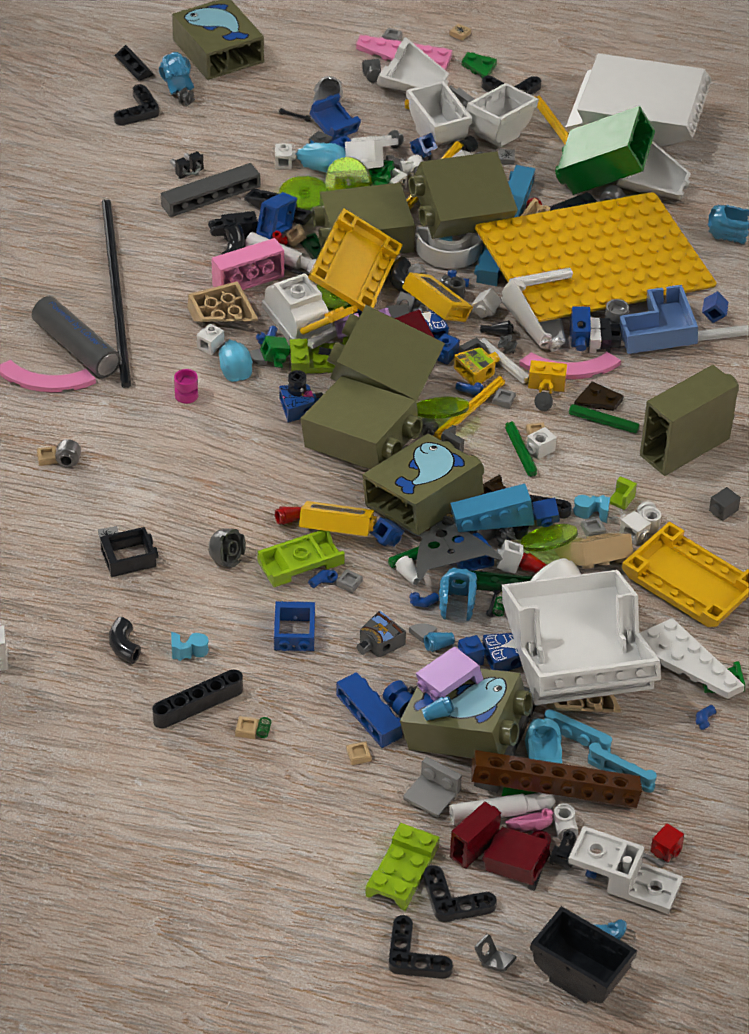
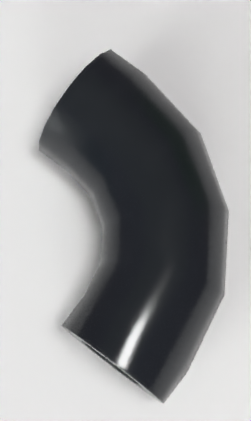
[221,222,245,255]
[389,256,411,292]
[109,617,141,664]

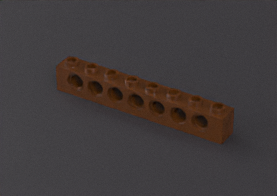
[471,750,642,808]

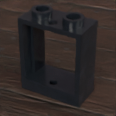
[100,527,159,577]

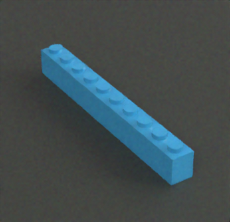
[474,165,535,286]

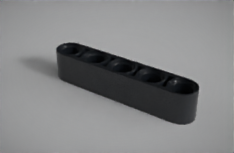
[152,669,243,728]

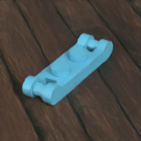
[544,709,612,753]
[588,743,657,793]

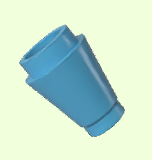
[424,632,455,652]
[422,696,455,721]

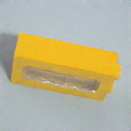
[402,272,473,322]
[299,501,377,536]

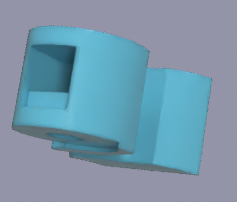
[573,495,610,523]
[171,632,209,661]

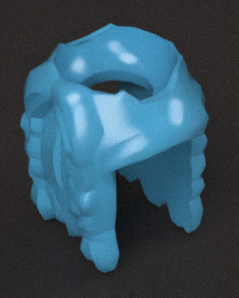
[159,52,194,95]
[708,205,749,244]
[439,567,477,621]

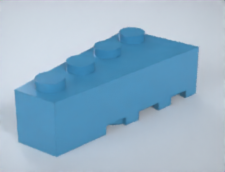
[451,483,535,532]

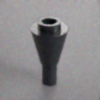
[480,320,514,337]

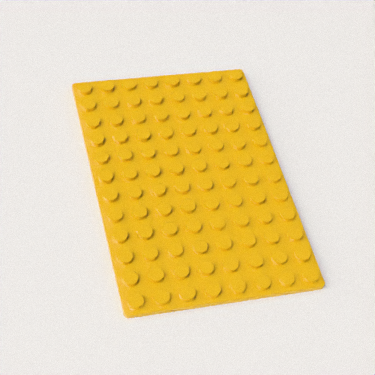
[475,192,717,322]

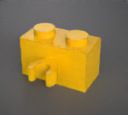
[528,360,567,394]

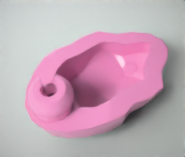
[505,808,554,832]

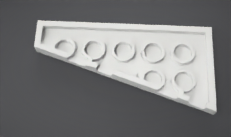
[640,618,744,699]

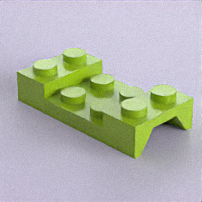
[289,337,349,374]
[257,530,345,588]
[365,823,440,911]

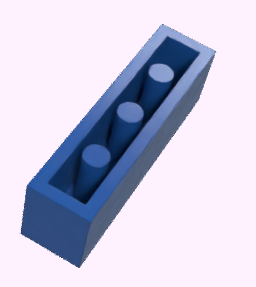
[336,672,403,748]

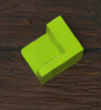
[609,476,637,510]

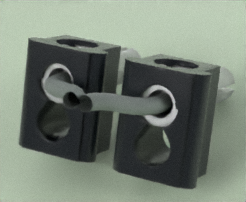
[170,151,204,179]

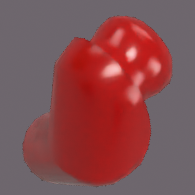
[273,231,288,246]

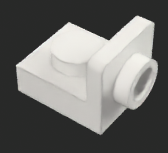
[389,168,407,190]

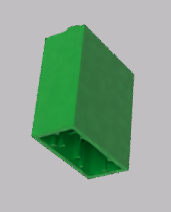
[555,106,655,195]

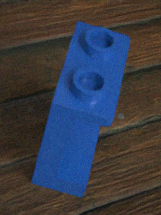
[310,94,361,141]

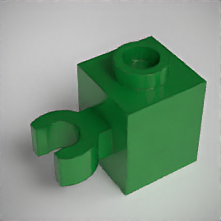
[260,336,290,368]

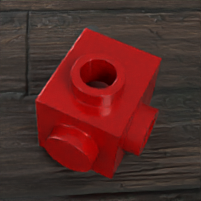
[650,823,685,863]

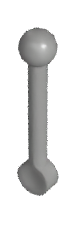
[643,853,665,868]

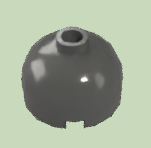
[208,528,246,567]

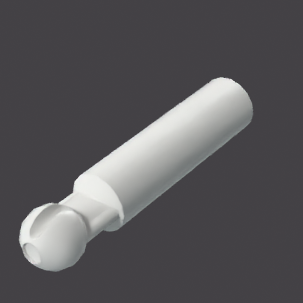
[245,232,316,274]
[449,793,555,826]

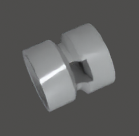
[605,299,629,324]

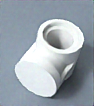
[400,155,423,176]
[637,501,661,534]
[553,803,579,840]

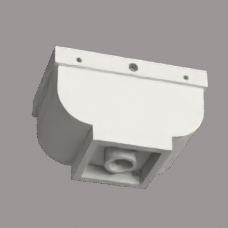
[406,81,472,147]
[466,83,539,148]
[262,273,333,341]

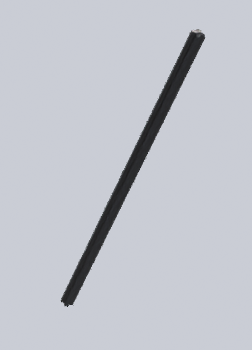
[102,199,131,388]

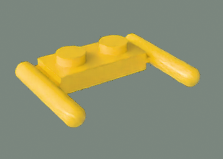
[300,305,358,335]

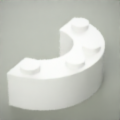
[415,226,484,270]

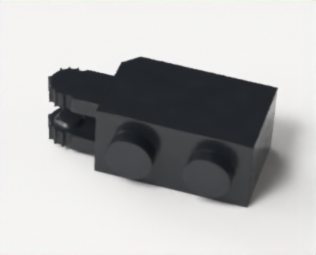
[208,211,258,241]

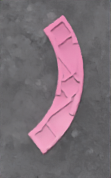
[519,352,621,379]
[0,360,96,392]

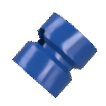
[382,680,413,718]

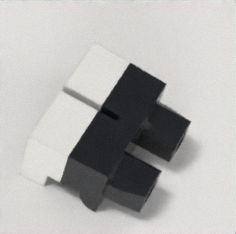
[589,317,621,353]

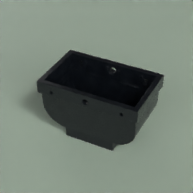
[530,906,637,1004]

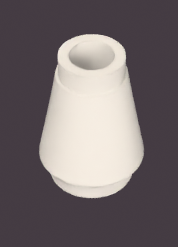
[395,556,420,585]

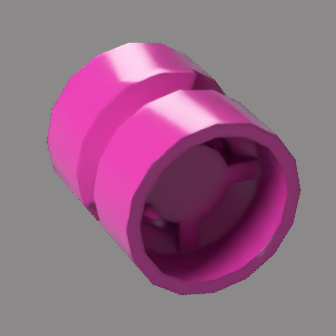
[174,369,198,404]

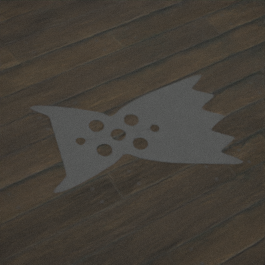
[398,520,503,581]

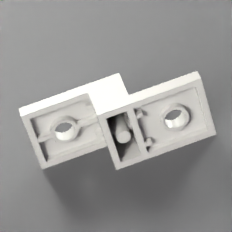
[330,135,398,171]
[568,826,683,914]

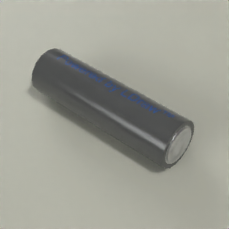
[31,296,121,378]

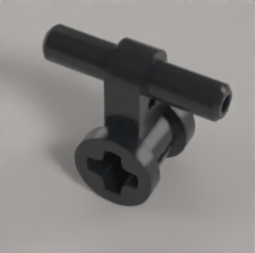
[549,830,577,871]

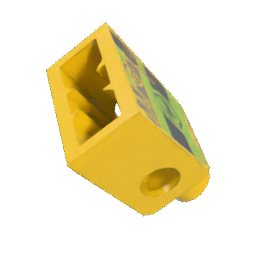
[454,348,500,385]

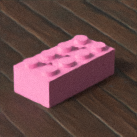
[212,238,284,290]

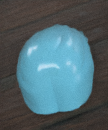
[296,142,346,174]
[218,339,253,382]
[525,718,562,764]

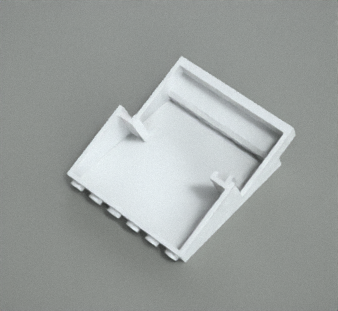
[566,53,711,147]
[502,570,661,705]

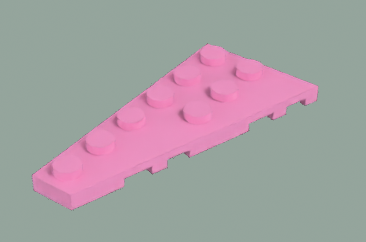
[356,35,452,70]

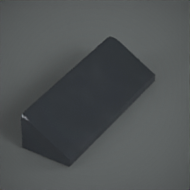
[114,45,154,81]

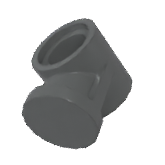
[362,58,381,83]
[440,275,466,299]

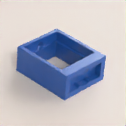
[256,192,297,239]
[274,601,315,651]

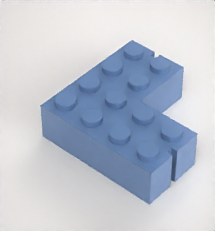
[620,285,698,354]

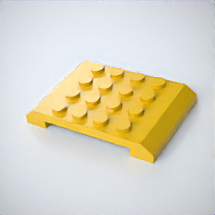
[308,208,403,311]
[622,521,749,627]

